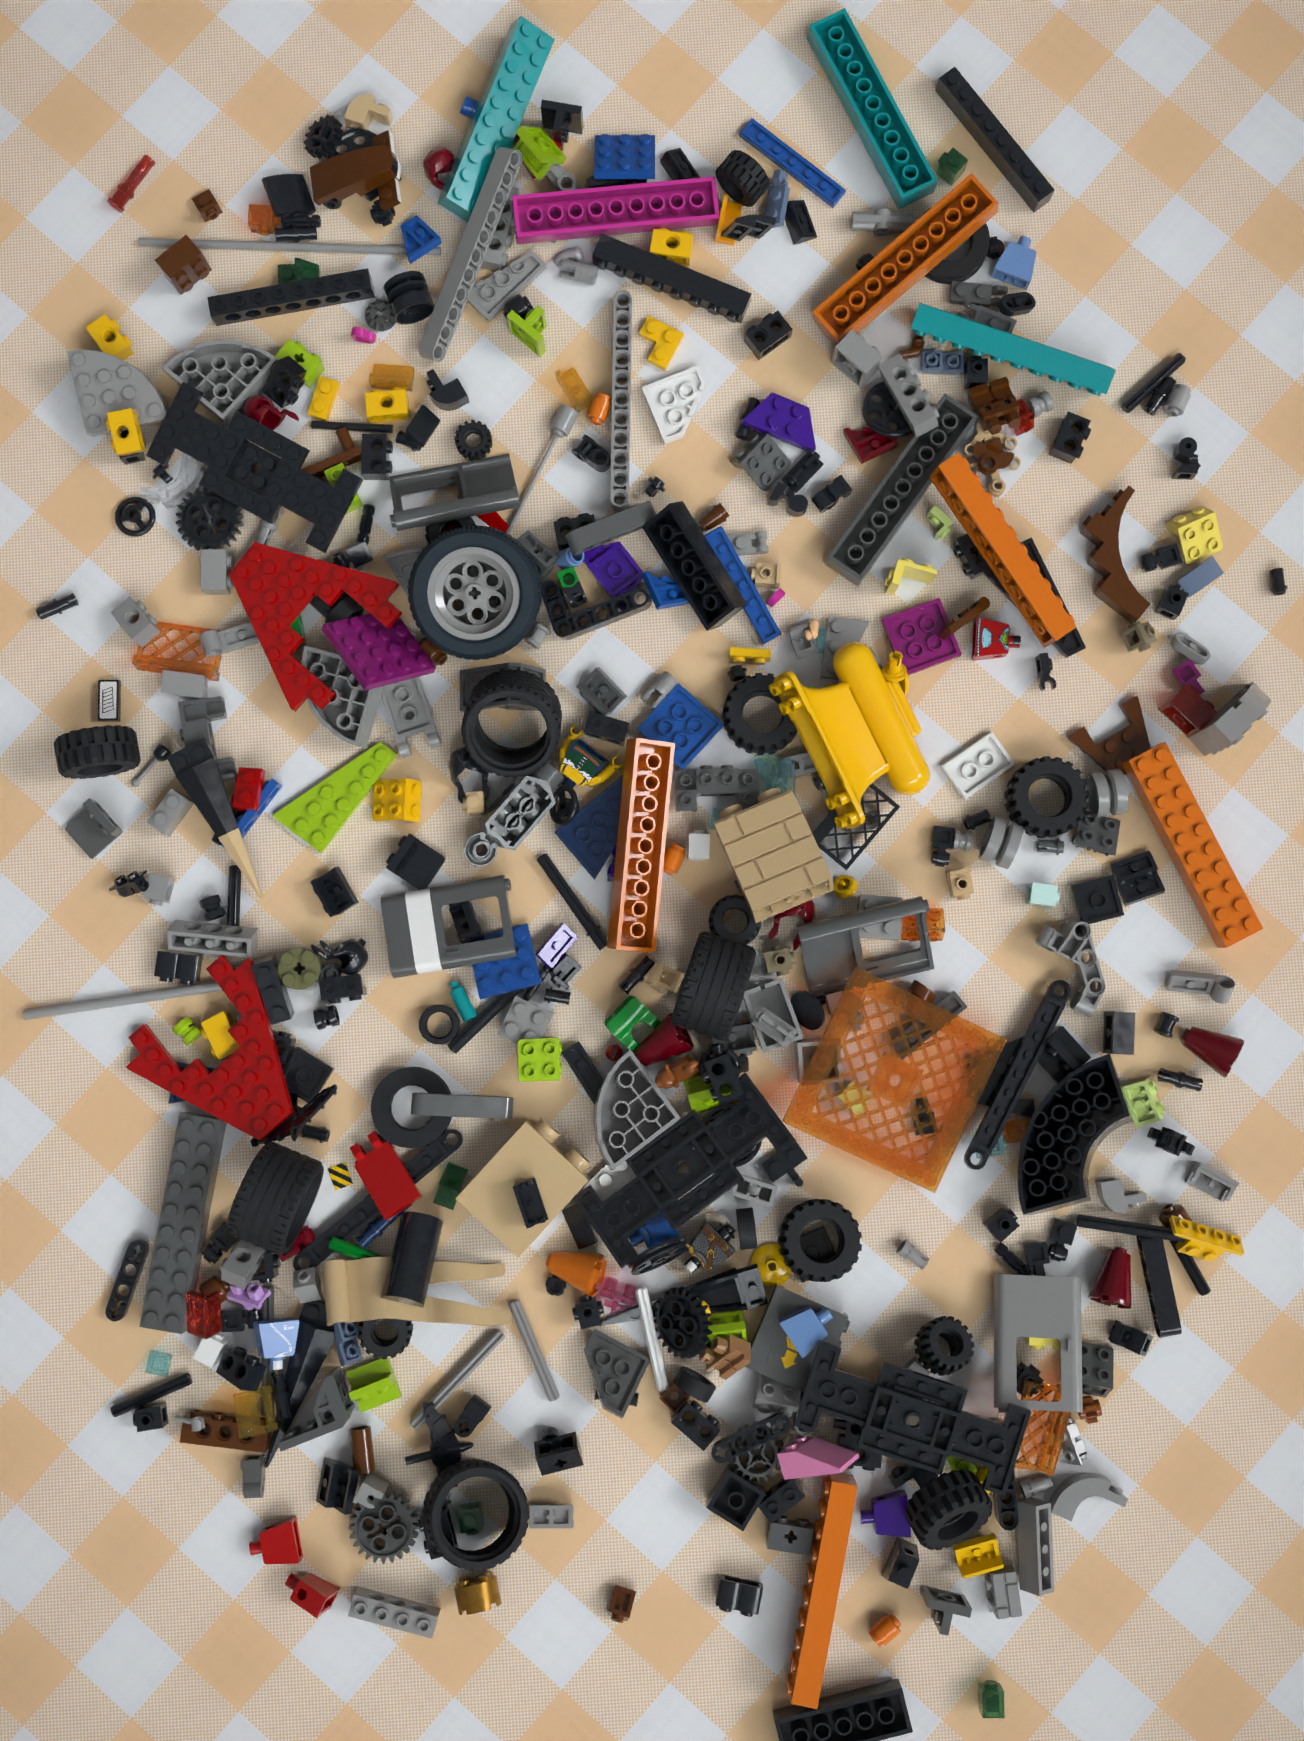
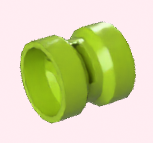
[173,1016,202,1046]

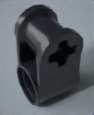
[572,435,611,472]
[454,1394,492,1438]

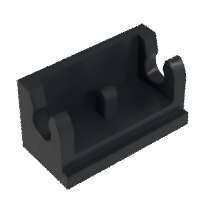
[449,901,484,944]
[1103,1011,1135,1055]
[513,1178,549,1229]

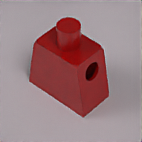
[249,1516,303,1564]
[285,1573,340,1618]

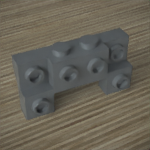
[178,696,237,781]
[675,765,759,812]

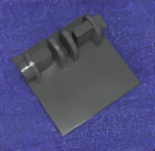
[1072,811,1121,856]

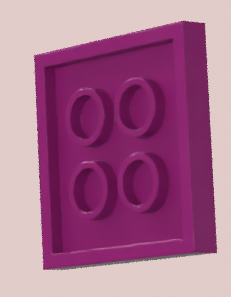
[881,598,962,676]

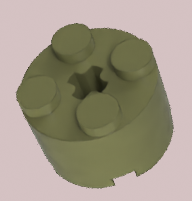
[278,948,324,990]

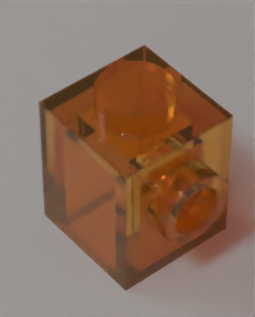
[247,204,280,236]

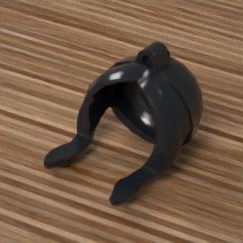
[449,747,490,803]
[311,938,368,975]

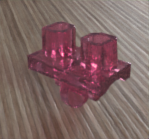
[598,1276,637,1315]

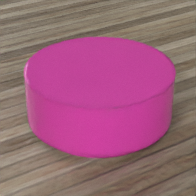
[766,588,785,607]

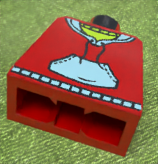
[972,618,1021,661]

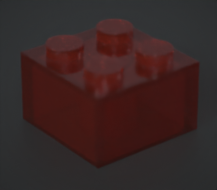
[1158,684,1218,737]

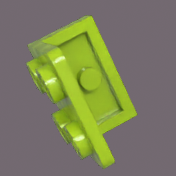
[517,1037,562,1082]

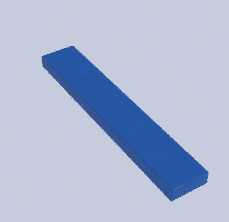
[739,118,846,208]
[704,526,781,645]

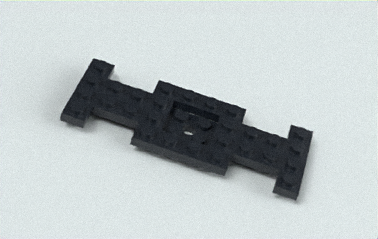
[146,382,363,553]
[573,1072,796,1268]
[794,1340,1031,1496]

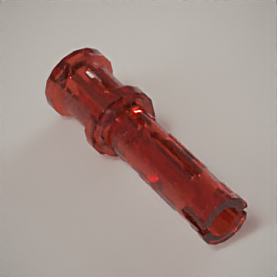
[107,155,155,213]

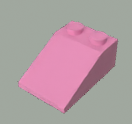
[777,1435,859,1480]

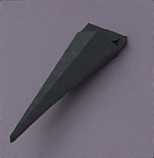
[597,1263,768,1326]
[265,1300,335,1468]

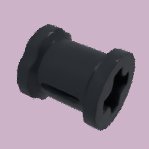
[1154,1012,1179,1038]

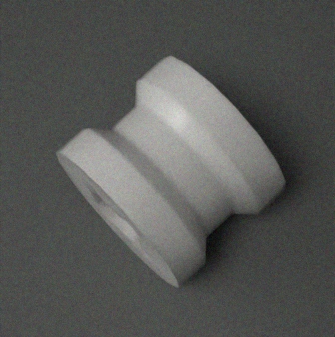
[952,829,972,852]

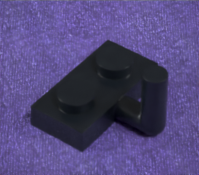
[761,1142,808,1187]

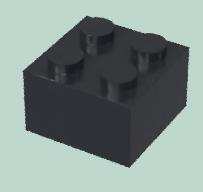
[706,1464,766,1531]

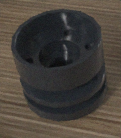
[383,271,435,325]

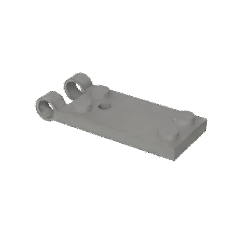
[381,677,441,758]

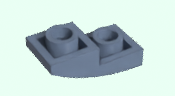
[922,350,964,375]
[1177,556,1224,598]
[334,1322,363,1367]

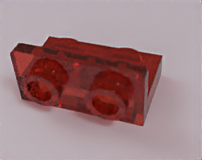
[186,1290,222,1339]

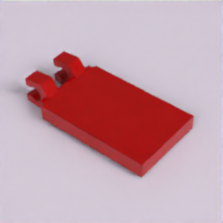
[350,1131,422,1220]

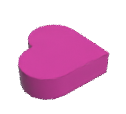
[351,327,376,344]

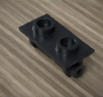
[781,451,824,493]
[109,870,149,897]

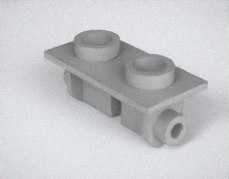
[751,1006,798,1048]
[1053,1417,1088,1466]

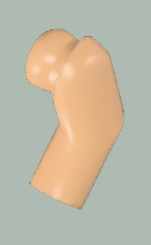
[804,618,819,641]

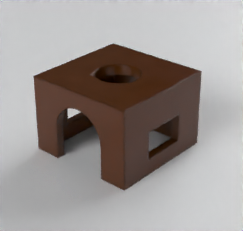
[659,1382,690,1414]

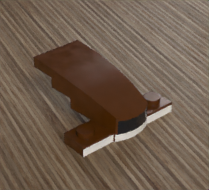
[310,130,401,211]

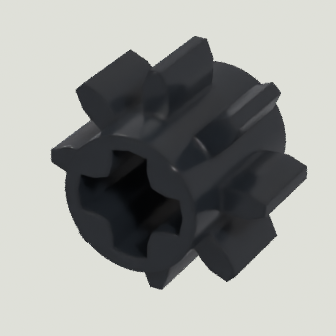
[370,200,396,227]

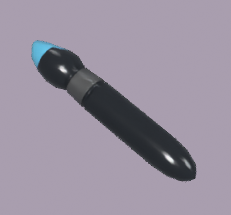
[523,964,550,1001]

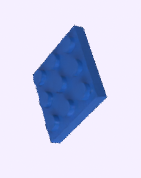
[594,134,655,179]
[637,683,724,770]
[472,923,542,999]

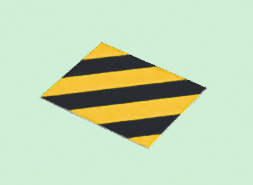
[328,1162,353,1191]

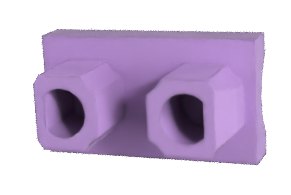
[226,1282,271,1310]

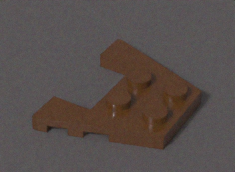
[1067,696,1151,775]

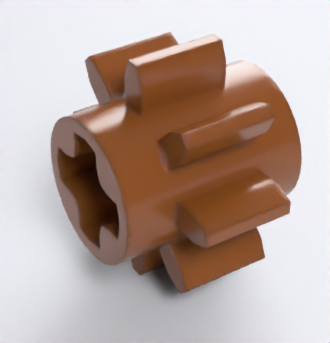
[1078,1395,1102,1424]

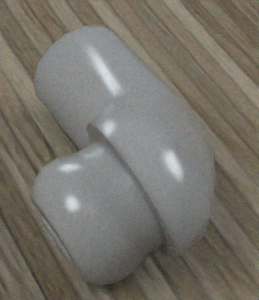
[553,247,584,268]

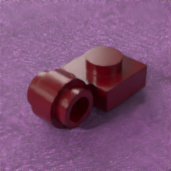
[279,1225,316,1262]

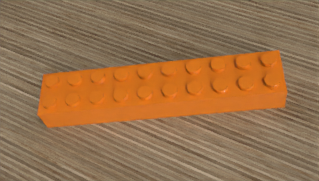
[812,173,998,345]
[929,452,1076,648]
[607,738,675,953]
[1121,742,1263,948]
[785,1473,858,1709]

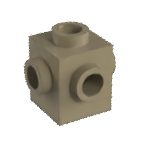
[1120,621,1157,652]
[763,945,796,976]

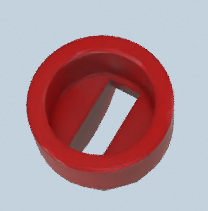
[606,1045,622,1061]

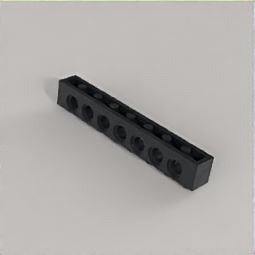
[207,268,375,326]

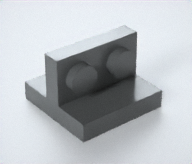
[921,1585,972,1636]

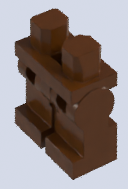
[968,377,1020,435]

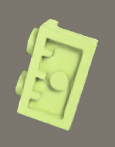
[1122,1077,1165,1127]

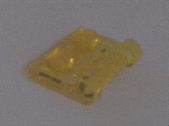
[233,1386,278,1439]

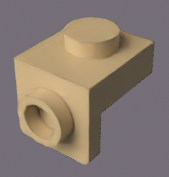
[648,961,685,993]

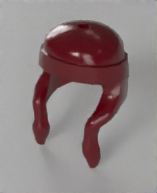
[423,147,455,190]
[243,395,299,430]
[769,900,815,950]

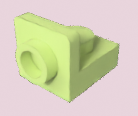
[927,505,953,541]

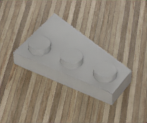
[383,546,424,596]
[820,616,870,680]

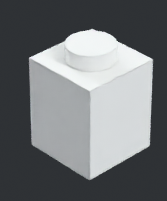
[688,830,710,861]
[193,1331,228,1368]

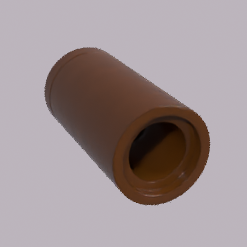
[349,1425,376,1475]

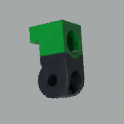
[556,566,588,608]

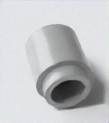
[1164,384,1191,417]

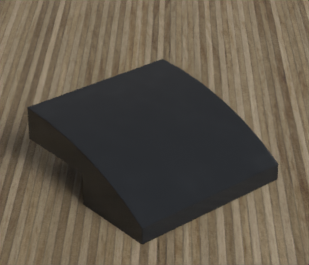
[262,174,316,218]
[721,215,776,241]
[1110,851,1165,906]
[316,1458,359,1515]

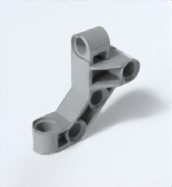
[1035,918,1106,1017]

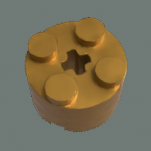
[454,1571,502,1615]

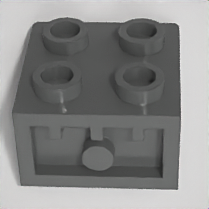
[65,798,123,859]
[1082,1342,1114,1398]

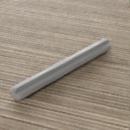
[509,1299,560,1402]

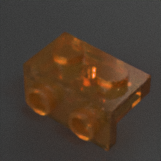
[901,908,945,942]

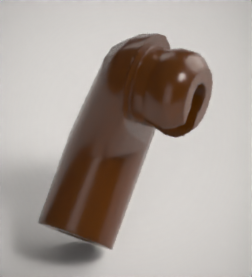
[899,335,925,360]

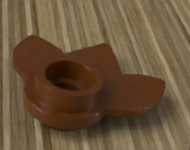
[973,437,1014,475]

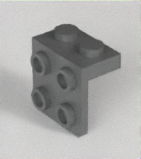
[730,432,791,491]

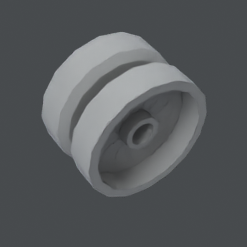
[1086,768,1128,818]
[978,817,1023,869]

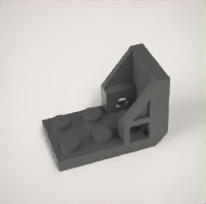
[460,662,546,712]
[278,1367,355,1451]

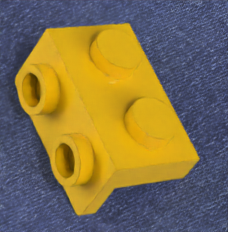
[953,1533,1004,1579]

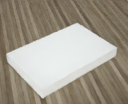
[940,731,1016,800]

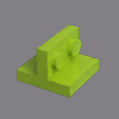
[513,126,567,179]
[507,305,547,357]
[683,1071,733,1113]
[706,1310,747,1348]
[346,1357,402,1413]

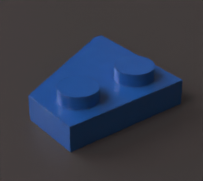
[401,215,442,264]
[642,571,690,610]

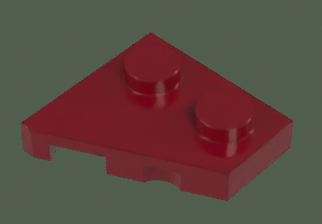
[843,427,898,464]

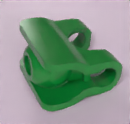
[605,995,660,1052]

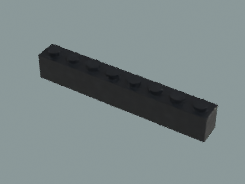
[935,67,1055,213]
[592,233,752,323]

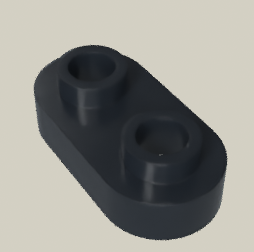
[998,292,1036,316]

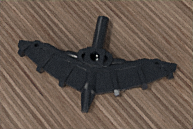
[250,1084,338,1147]
[405,1401,474,1507]

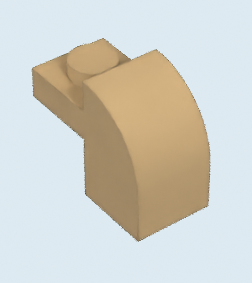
[344,94,393,130]

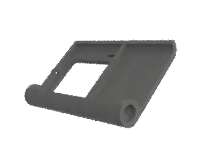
[389,453,521,531]
[797,896,934,997]

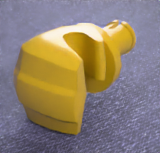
[881,651,909,696]

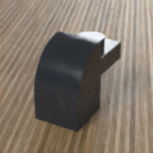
[426,369,469,411]
[1108,1320,1154,1356]
[888,1463,938,1489]

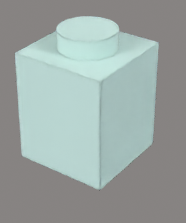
[1026,882,1060,908]

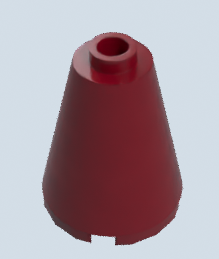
[634,1013,694,1067]
[1181,1026,1244,1078]
[1088,1247,1132,1309]

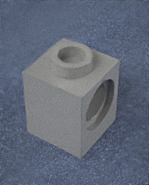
[143,873,175,906]
[293,1267,321,1304]

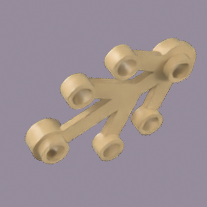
[964,422,1021,497]

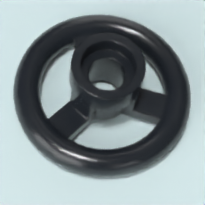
[115,497,156,537]
[550,785,579,826]

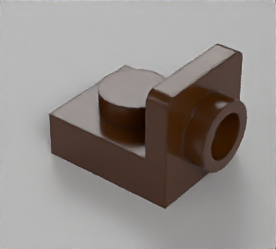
[192,189,223,222]
[607,1585,636,1623]

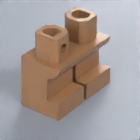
[699,1334,751,1380]

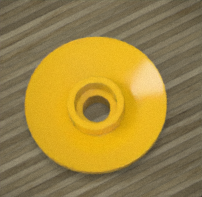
[750,1243,792,1287]

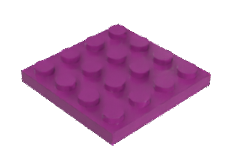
[322,613,436,691]

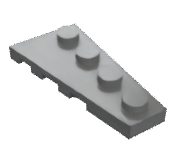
[467,251,547,322]

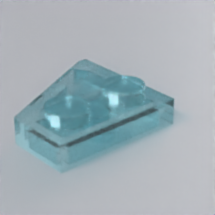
[754,759,795,795]

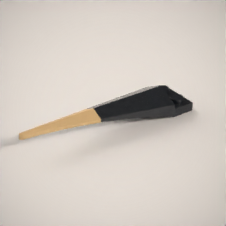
[166,738,263,899]

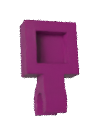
[1172,659,1205,696]

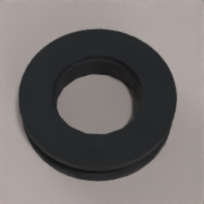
[921,207,990,284]
[371,1067,452,1148]

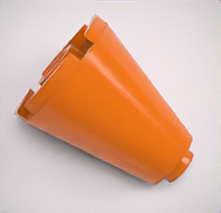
[546,1251,607,1297]

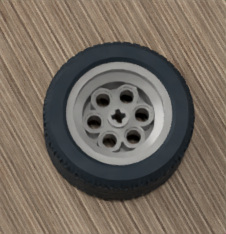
[408,525,542,660]

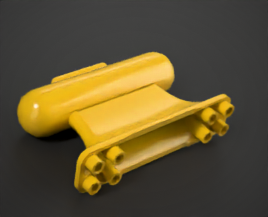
[769,641,930,829]

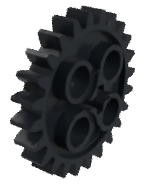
[175,488,244,551]
[653,1286,713,1359]

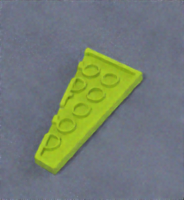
[272,742,397,853]

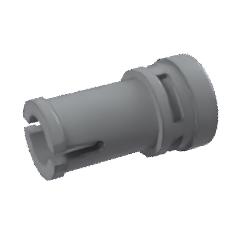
[896,1239,929,1270]
[1018,1474,1053,1499]

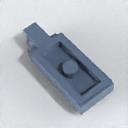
[764,169,790,228]

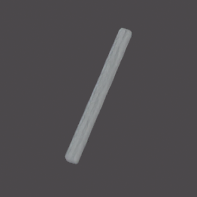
[410,1329,505,1430]

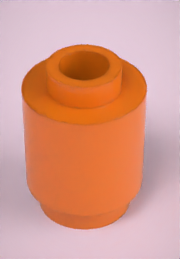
[586,393,612,425]
[663,843,686,875]
[869,1613,901,1647]

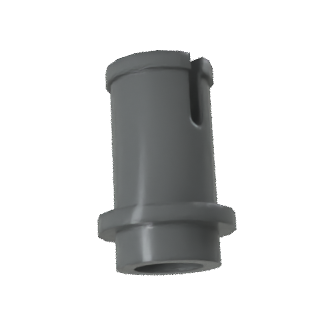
[1037,839,1064,855]

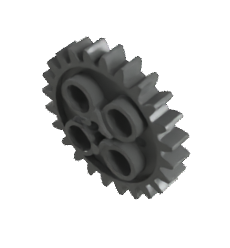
[349,1490,419,1564]

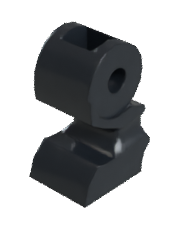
[1172,437,1201,480]
[811,475,852,513]
[767,482,808,517]

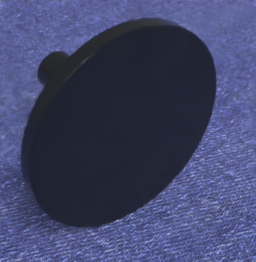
[790,990,826,1030]

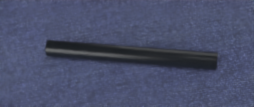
[311,421,394,433]

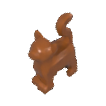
[655,1055,700,1089]

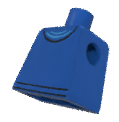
[629,1213,680,1249]

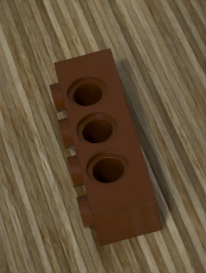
[180,1409,273,1453]

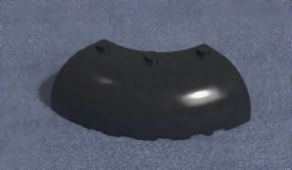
[1017,1054,1134,1215]

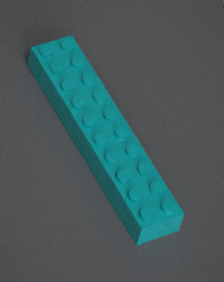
[807,8,938,210]
[437,16,555,222]
[911,302,1116,396]

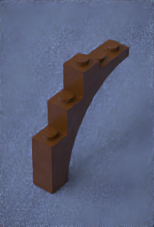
[1080,486,1150,624]

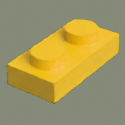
[307,376,340,421]
[729,647,771,665]

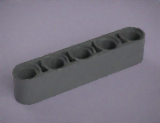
[564,501,657,555]
[411,1093,514,1119]

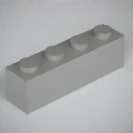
[1017,1497,1054,1596]

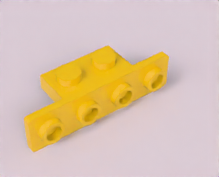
[1169,1215,1244,1262]

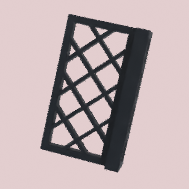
[812,783,900,871]

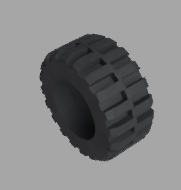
[722,673,798,755]
[54,725,141,779]
[1004,756,1090,838]
[777,1199,862,1282]
[905,1469,993,1550]

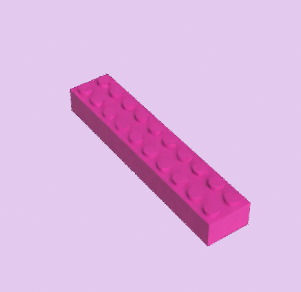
[512,176,720,244]

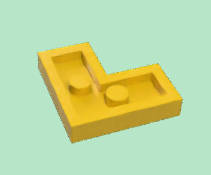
[639,315,684,371]

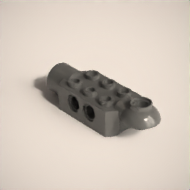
[464,762,564,867]

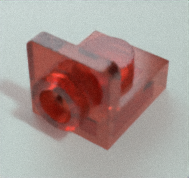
[1014,398,1034,436]

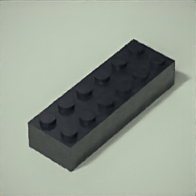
[642,501,747,631]
[773,1678,913,1741]

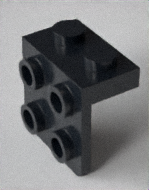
[386,833,445,890]

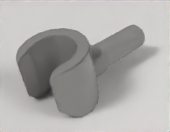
[174,1416,205,1432]

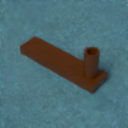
[302,427,362,478]

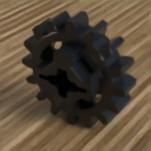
[304,114,343,159]
[1147,1127,1195,1156]

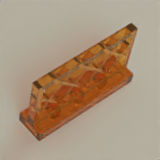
[132,621,222,681]
[1014,1381,1071,1476]

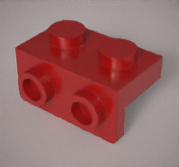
[231,767,266,813]

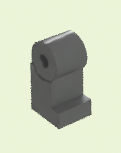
[241,1455,265,1499]

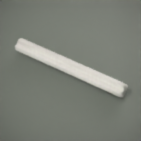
[635,1286,669,1392]

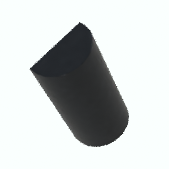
[381,1212,443,1308]

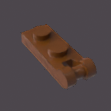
[939,597,990,640]

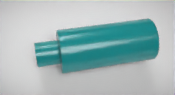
[449,980,478,1022]

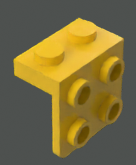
[372,778,422,823]

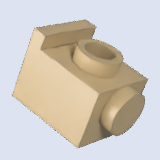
[751,563,782,589]
[463,791,486,816]
[946,868,974,900]

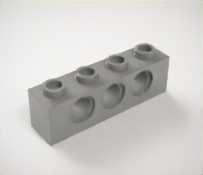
[480,187,520,272]
[878,353,939,438]
[167,920,258,958]
[348,1586,441,1639]

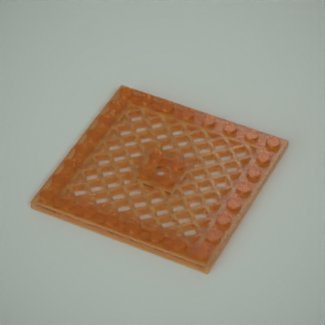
[782,967,1007,1193]

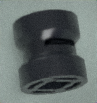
[199,895,226,922]
[313,1005,340,1030]

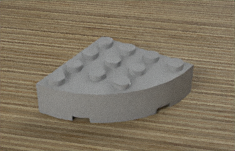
[161,340,278,426]
[67,350,169,437]
[301,645,384,749]
[1188,682,1271,756]
[593,1050,681,1170]

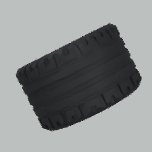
[461,669,562,778]
[671,931,756,1041]
[227,1142,324,1255]
[422,1459,529,1571]

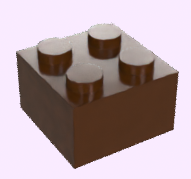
[154,235,212,295]

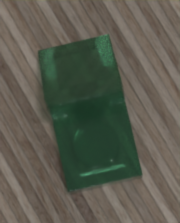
[278,258,320,284]
[433,1162,468,1210]

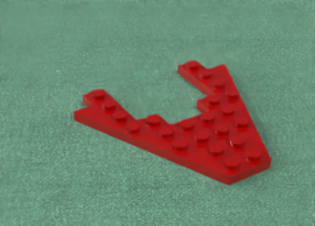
[229,542,402,712]
[126,955,294,1140]

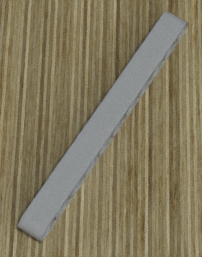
[419,147,522,362]
[610,290,632,512]

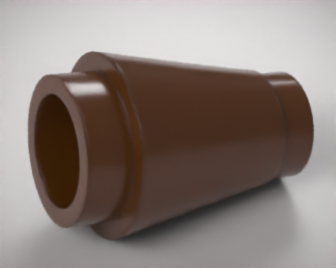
[698,503,730,532]

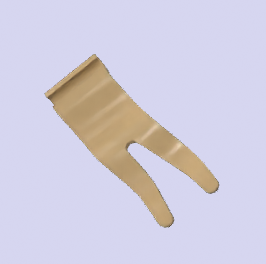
[322,1257,511,1326]

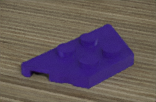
[741,392,816,453]
[582,541,644,612]

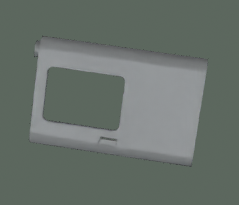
[994,1274,1083,1413]

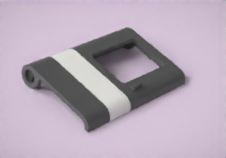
[381,875,517,978]

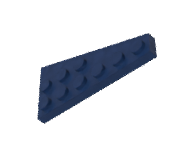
[554,775,623,880]

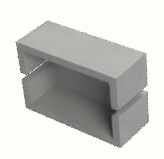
[743,978,804,1052]

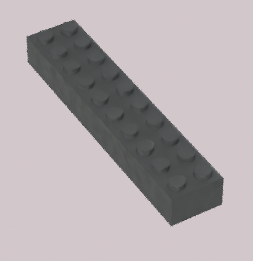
[825,393,979,587]
[139,1112,227,1334]

